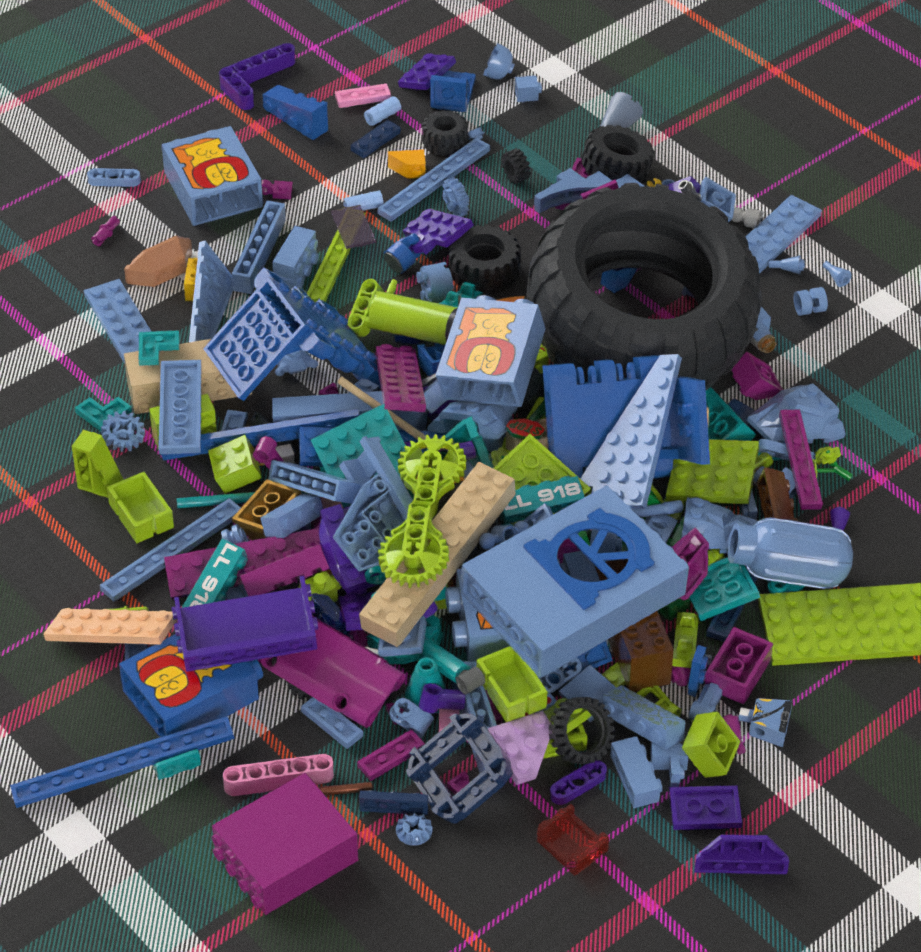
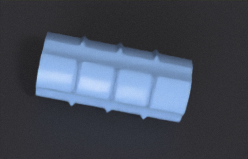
[364,96,401,126]
[343,191,383,212]

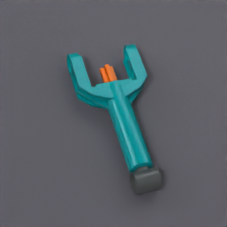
[366,615,485,695]

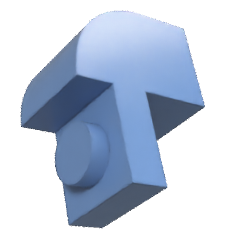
[650,742,688,787]

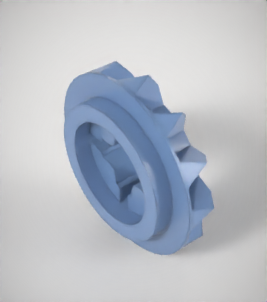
[396,812,432,845]

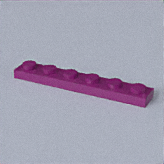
[779,409,823,510]

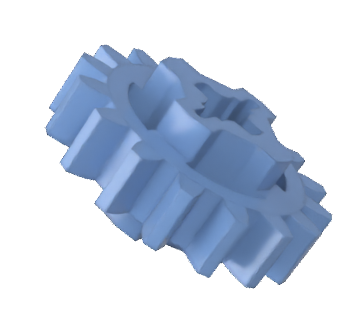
[442,177,469,217]
[101,411,145,452]

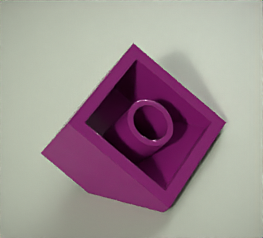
[732,352,783,400]

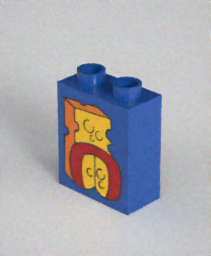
[119,634,263,737]

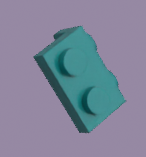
[152,749,201,780]

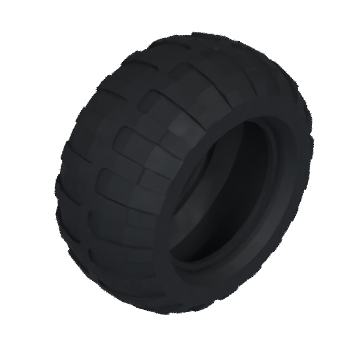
[526,183,762,390]

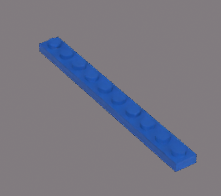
[158,409,360,460]
[10,716,235,808]

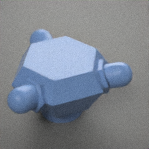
[275,350,318,376]

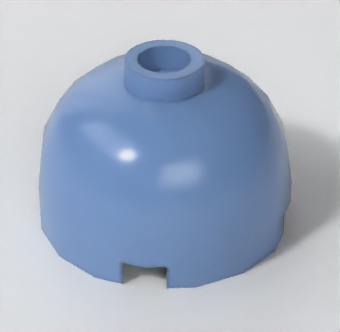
[483,43,515,79]

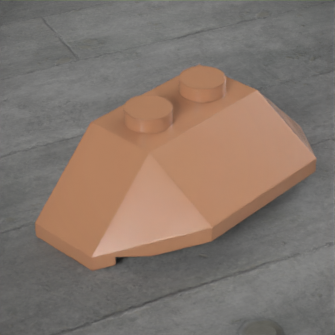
[124,236,192,287]

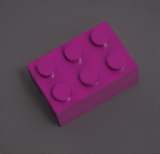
[704,627,773,704]

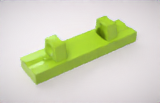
[672,612,699,668]

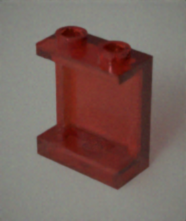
[537,804,609,876]

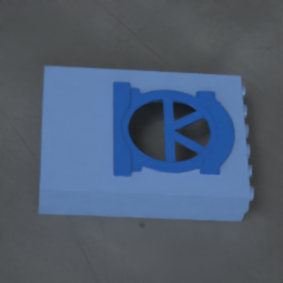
[461,485,689,678]

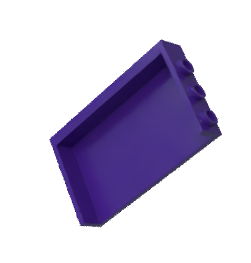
[171,576,318,672]

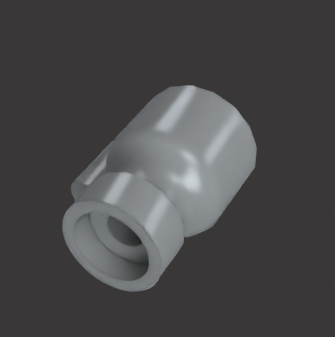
[732,207,764,228]

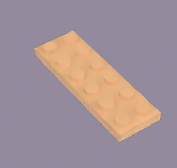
[44,608,178,645]

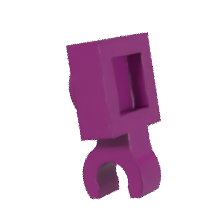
[261,180,293,200]

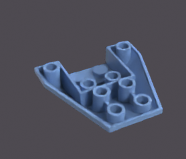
[333,473,405,571]

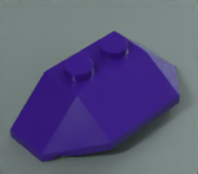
[694,835,789,874]

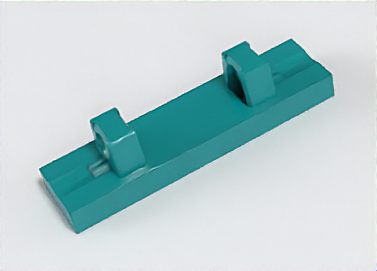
[439,282,483,307]

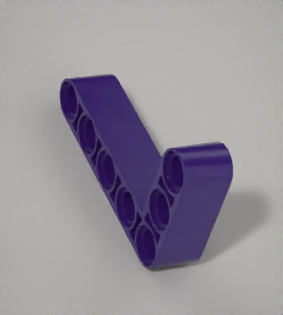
[219,43,295,110]

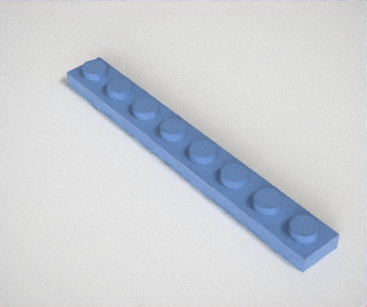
[378,138,490,222]
[100,498,241,602]

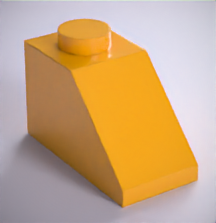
[388,150,426,179]

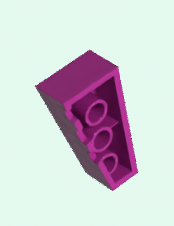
[240,541,329,596]

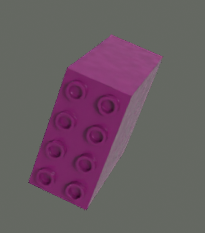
[211,773,358,915]

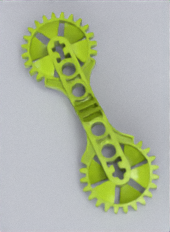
[378,434,467,588]

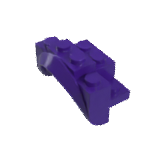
[319,504,380,595]

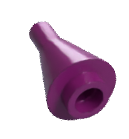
[722,714,746,755]

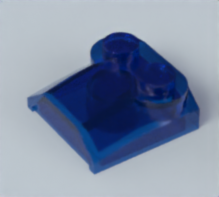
[311,593,351,637]

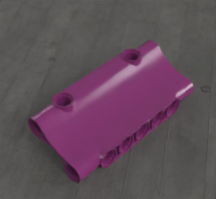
[257,615,406,728]

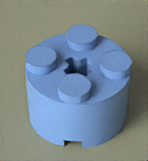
[416,262,454,303]

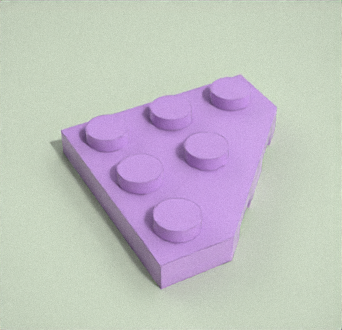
[488,711,553,785]

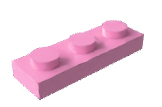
[335,84,391,108]

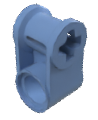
[389,698,434,738]

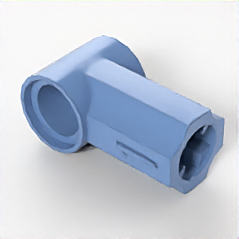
[689,683,723,721]

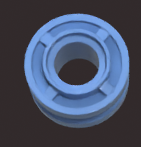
[221,524,248,544]

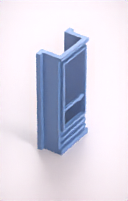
[339,436,413,520]

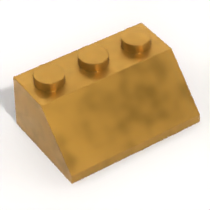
[232,479,301,541]

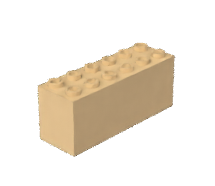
[124,339,252,414]

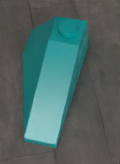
[706,387,756,441]

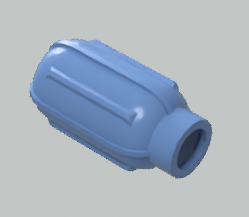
[728,518,853,589]

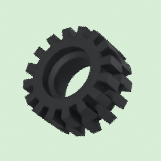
[501,148,531,184]

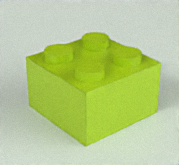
[208,435,262,494]
[682,711,741,778]

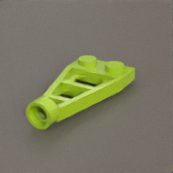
[601,662,682,717]

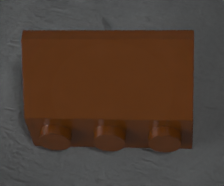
[756,468,798,521]

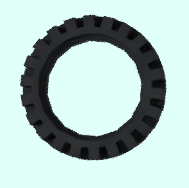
[549,697,615,764]

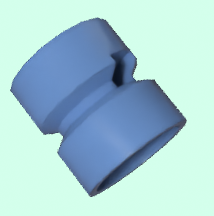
[793,287,828,316]

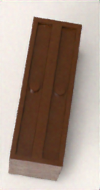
[594,559,674,692]

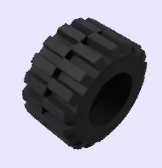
[422,110,467,156]

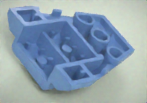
[747,383,846,444]
[427,401,518,440]
[681,498,758,553]

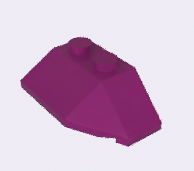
[672,528,709,600]

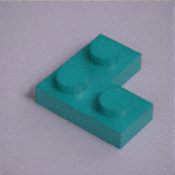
[138,331,179,366]
[75,397,132,431]

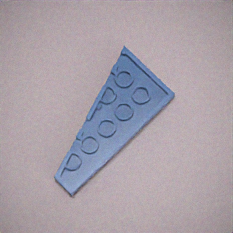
[189,241,233,342]

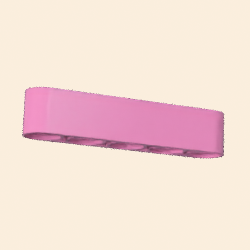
[223,754,334,796]

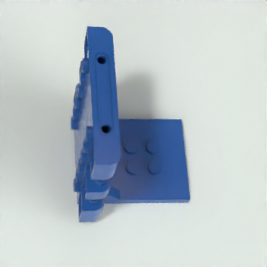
[203,267,381,401]
[543,355,710,479]

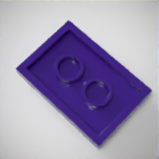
[398,53,456,90]
[339,592,375,631]
[669,786,742,830]

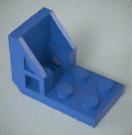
[430,70,476,113]

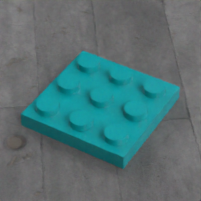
[690,557,760,621]

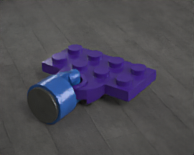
[384,209,474,274]

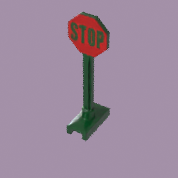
[505,393,546,440]

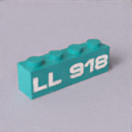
[500,476,585,525]
[182,538,248,608]

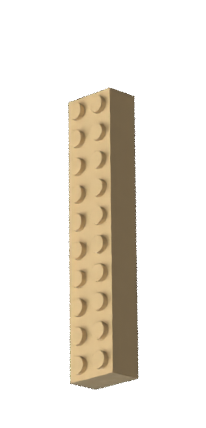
[359,462,516,647]

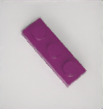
[357,729,425,781]

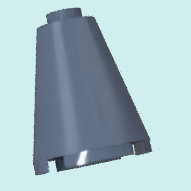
[600,92,643,128]

